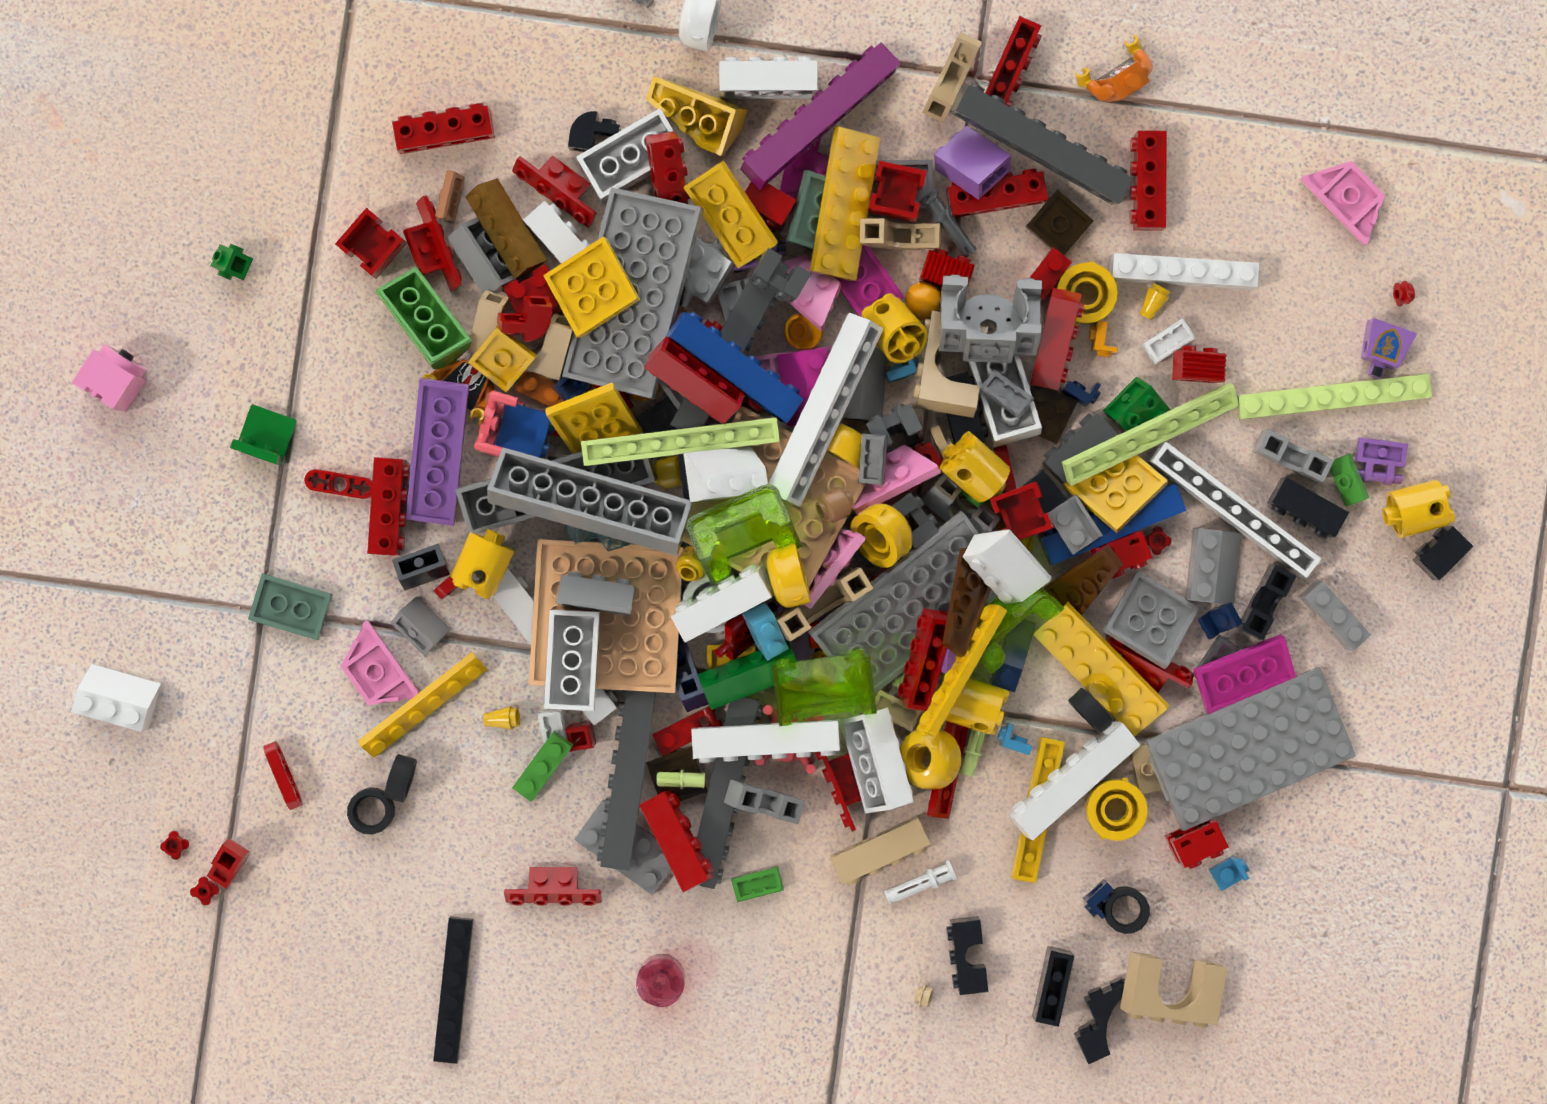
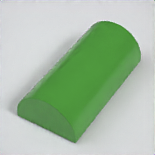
[376,267,472,369]

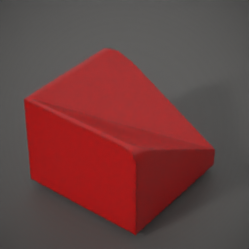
[565,721,596,752]

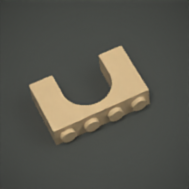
[468,290,574,380]
[913,311,989,418]
[775,567,874,641]
[1120,951,1227,1027]

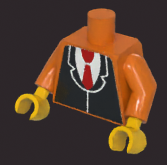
[1075,35,1153,102]
[422,359,494,426]

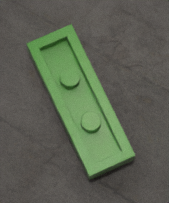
[512,730,574,802]

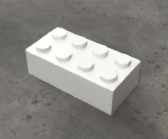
[719,57,817,100]
[576,108,686,203]
[967,355,1042,448]
[671,563,774,642]
[544,610,600,711]
[840,708,914,814]

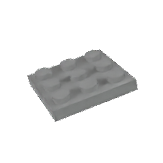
[1103,570,1199,669]

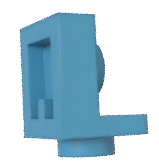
[886,357,918,384]
[997,722,1032,755]
[1208,855,1249,891]

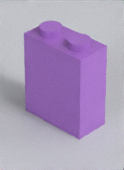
[934,126,1011,200]

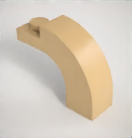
[922,32,982,123]
[860,218,942,250]

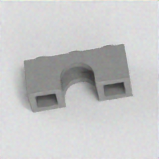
[1252,429,1334,483]
[922,474,1001,534]
[1298,581,1371,651]
[724,779,805,824]

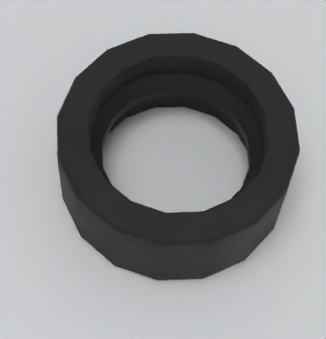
[1068,688,1113,733]
[384,754,417,803]
[347,787,395,835]
[1102,886,1150,934]

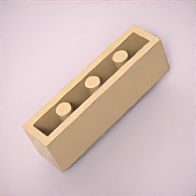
[830,816,931,886]

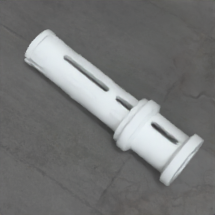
[884,860,958,905]

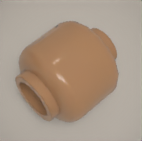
[816,487,854,523]

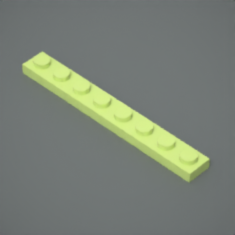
[1237,374,1432,420]
[1062,383,1239,486]
[581,417,780,466]

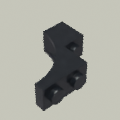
[1074,977,1125,1064]

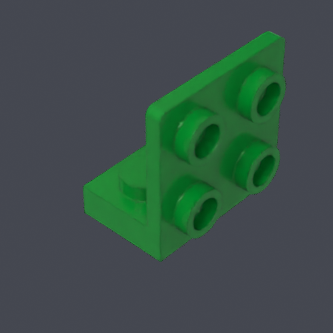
[1102,377,1170,432]
[230,404,297,465]

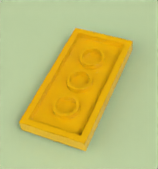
[683,160,778,268]

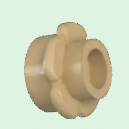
[915,984,934,1007]

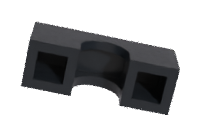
[1236,564,1297,641]
[946,916,989,995]

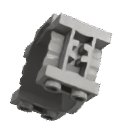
[939,275,1042,363]

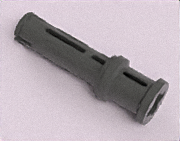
[920,189,977,257]

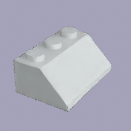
[684,446,769,502]
[963,529,1052,604]
[71,664,162,732]

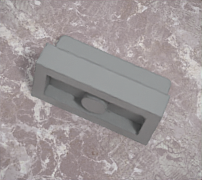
[390,597,450,656]

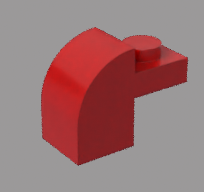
[497,296,552,342]
[207,838,250,889]

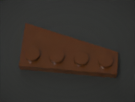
[1043,545,1123,615]
[942,547,991,657]

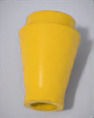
[1139,283,1170,320]
[483,706,521,730]

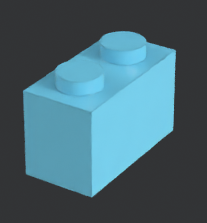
[742,602,789,661]

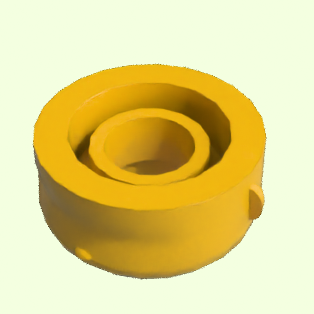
[1056,261,1118,325]
[826,423,862,469]
[851,503,912,568]
[767,543,811,608]
[899,730,961,789]
[1085,777,1148,841]

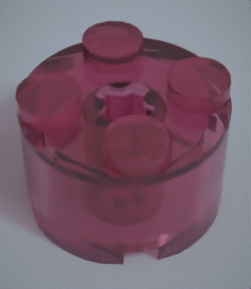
[636,954,685,1007]

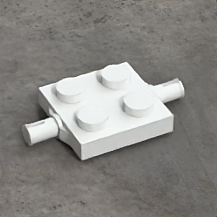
[681,237,735,308]

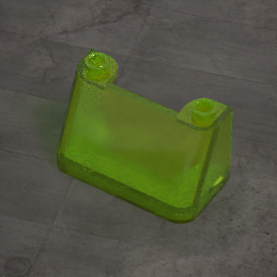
[686,484,802,585]
[978,587,1065,674]
[772,649,877,727]

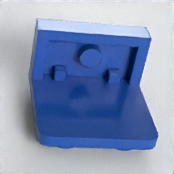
[495,404,555,458]

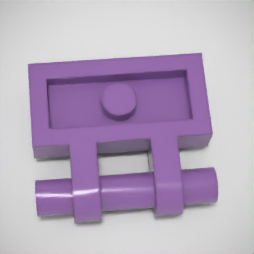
[1355,437,1408,486]

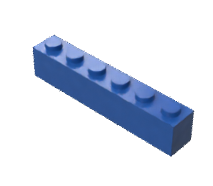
[665,311,804,423]
[1039,483,1187,565]

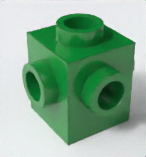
[210,243,253,281]

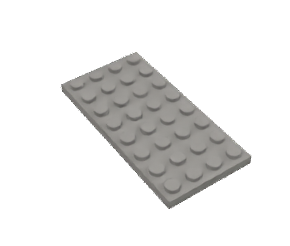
[562,187,704,399]
[808,511,998,702]
[1145,667,1356,831]

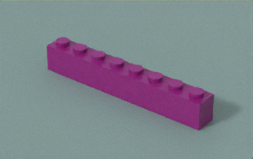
[740,42,901,190]

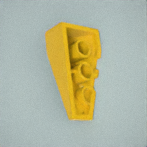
[646,76,748,156]

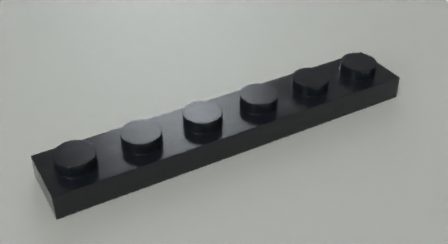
[433,916,474,1064]

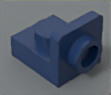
[552,377,591,401]
[1061,380,1101,407]
[1198,602,1243,640]
[1083,879,1114,919]

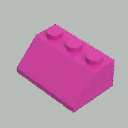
[777,348,828,427]

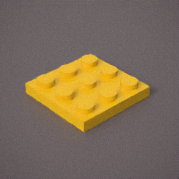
[543,236,640,338]
[546,382,643,454]
[1064,455,1168,533]

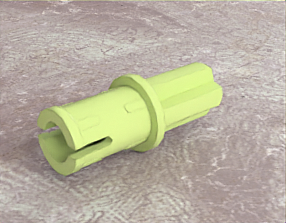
[959,729,986,776]
[657,770,705,789]

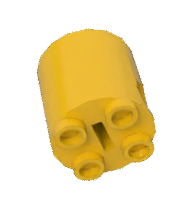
[861,293,928,363]
[940,431,1010,503]
[1382,479,1455,538]
[450,529,515,600]
[945,677,1009,735]

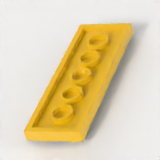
[810,126,880,281]
[1033,602,1169,736]

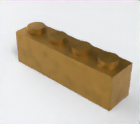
[465,178,547,279]

